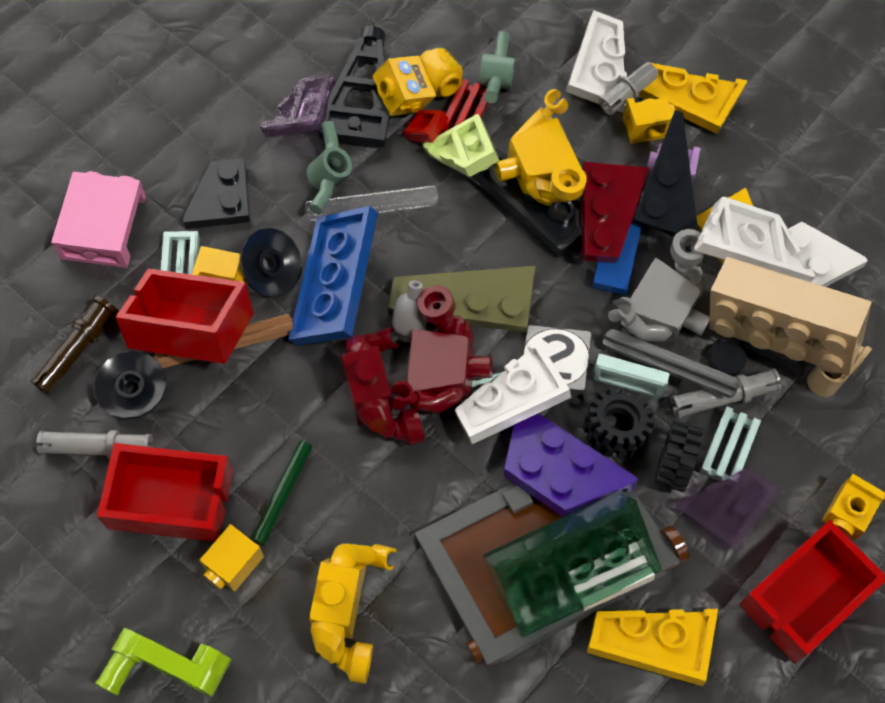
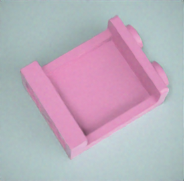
[51,171,146,268]

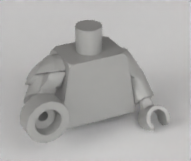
[608,229,710,342]

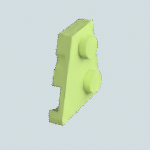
[423,114,500,177]

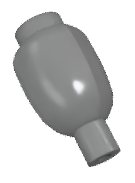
[392,280,427,342]

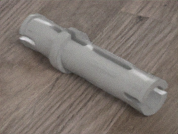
[671,368,782,419]
[36,430,153,459]

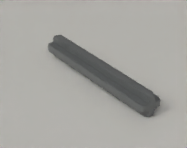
[603,329,740,398]

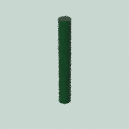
[251,440,313,546]

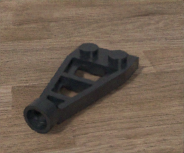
[319,26,390,147]

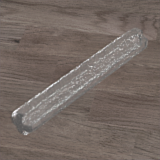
[305,186,438,221]

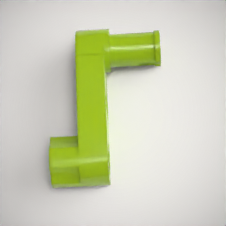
[95,628,232,697]

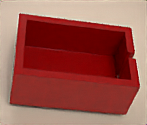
[115,269,254,364]
[97,443,233,542]
[738,520,885,664]

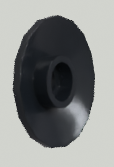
[239,228,302,297]
[93,351,167,420]

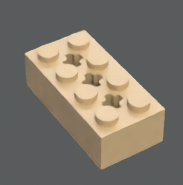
[709,257,872,376]

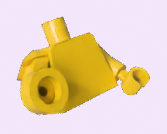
[494,89,586,206]
[309,544,397,684]

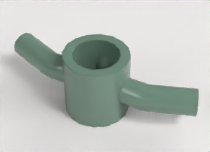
[479,31,515,103]
[307,121,352,215]

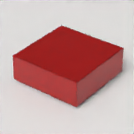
[404,109,449,143]

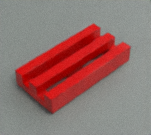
[439,79,489,135]

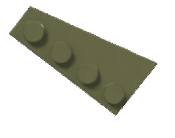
[388,266,535,333]

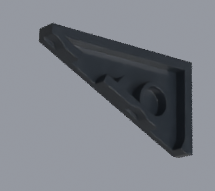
[633,110,698,237]

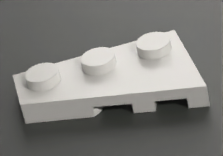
[566,10,627,113]
[455,339,571,444]

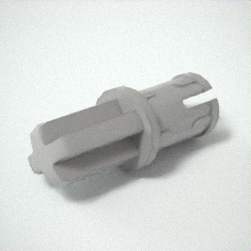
[599,62,658,115]

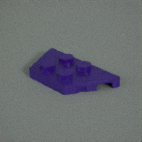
[504,413,638,518]

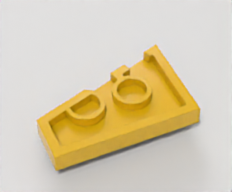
[639,63,748,134]
[587,609,718,686]

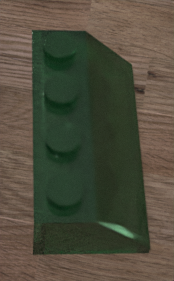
[482,491,662,638]

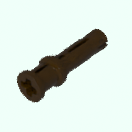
[30,294,119,395]

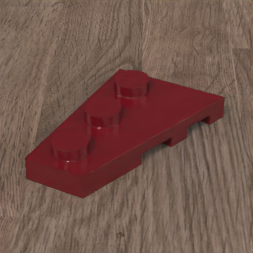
[581,162,650,263]

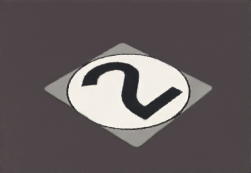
[524,325,591,390]

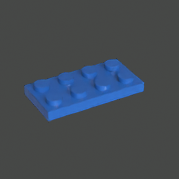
[288,206,378,346]

